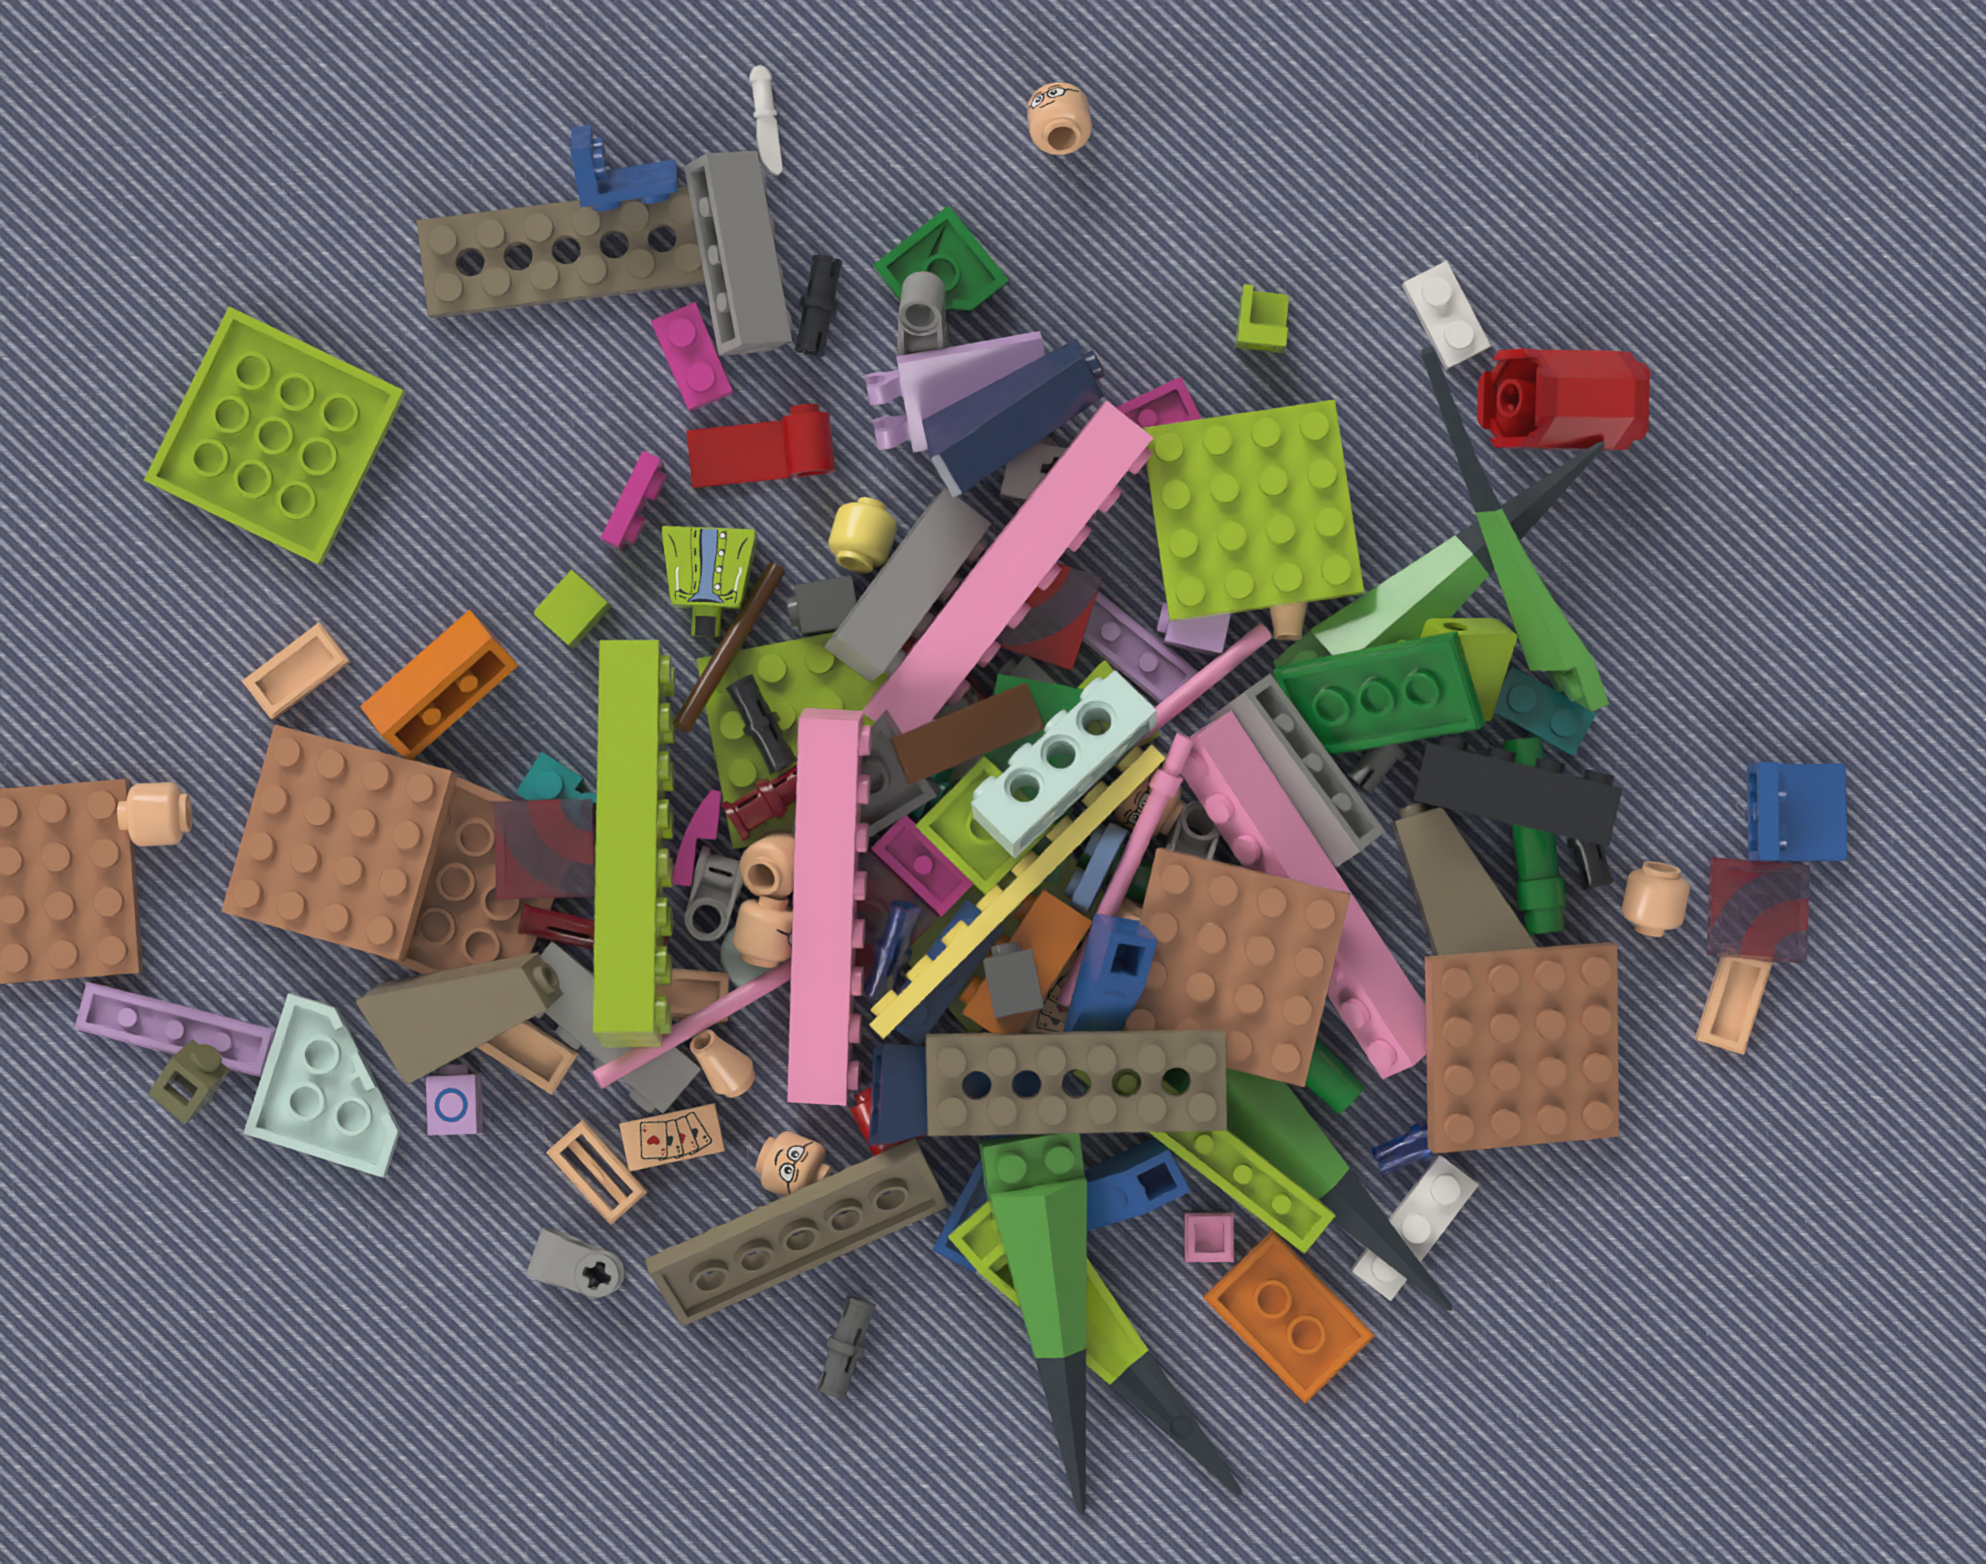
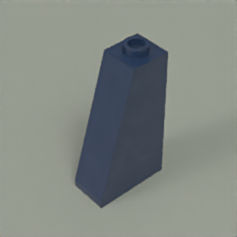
[922,339,1106,498]
[868,1044,1041,1146]

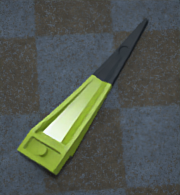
[948,1200,1242,1495]

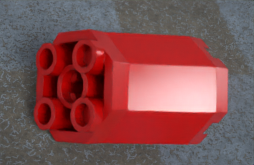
[1477,348,1651,451]

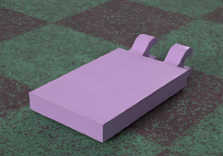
[865,331,1045,452]

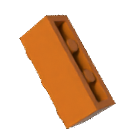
[360,609,519,760]
[959,889,1092,1033]

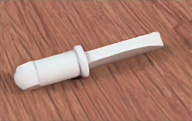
[749,65,783,176]

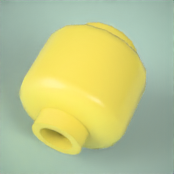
[828,497,897,573]

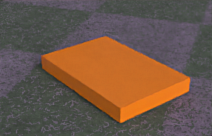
[1202,1229,1375,1404]

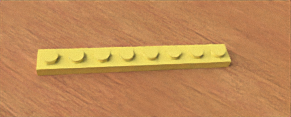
[869,745,1166,1039]

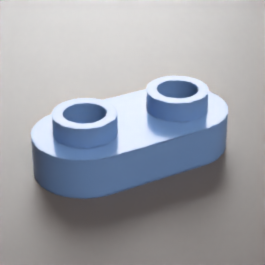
[1064,822,1128,916]

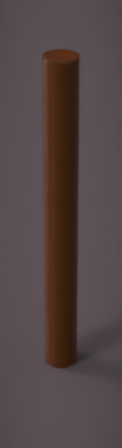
[672,562,786,733]

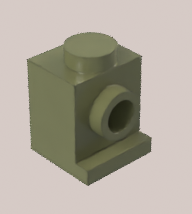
[148,1039,230,1125]

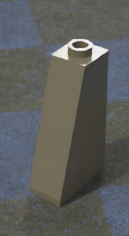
[1390,802,1538,956]
[355,952,563,1085]

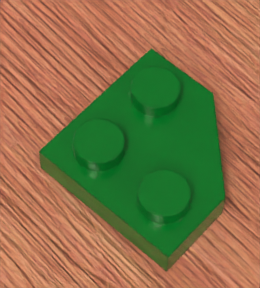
[873,205,1009,314]

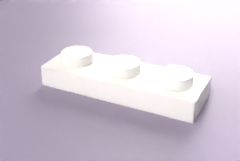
[1350,1154,1479,1301]

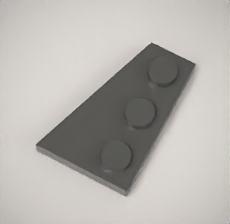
[791,709,941,837]

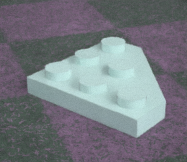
[243,993,401,1177]

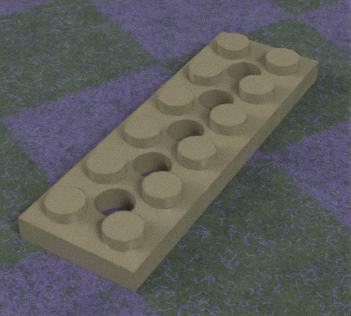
[416,186,706,319]
[926,1029,1227,1136]
[645,1138,949,1327]

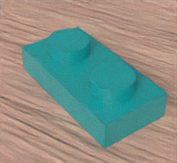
[1493,666,1597,757]

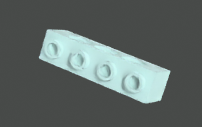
[971,670,1157,859]

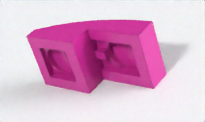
[673,790,722,886]

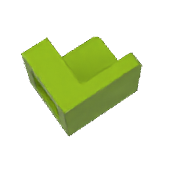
[1235,284,1289,353]
[534,569,612,648]

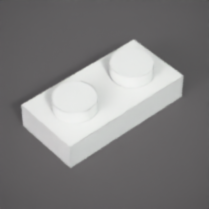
[1402,261,1491,370]

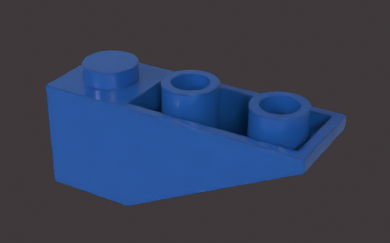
[1063,913,1158,1032]
[1084,1137,1190,1231]

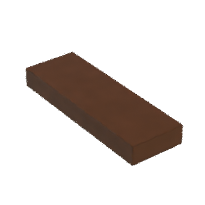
[889,682,1045,784]

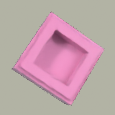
[1184,1212,1234,1262]

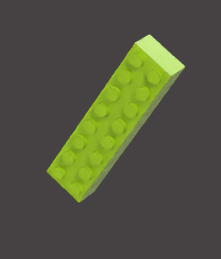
[593,640,676,1048]

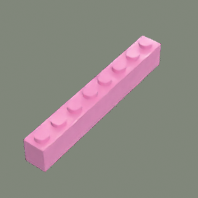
[862,401,1153,733]
[787,708,872,1106]
[1180,711,1426,1079]

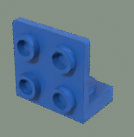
[570,124,678,211]
[1747,762,1847,861]

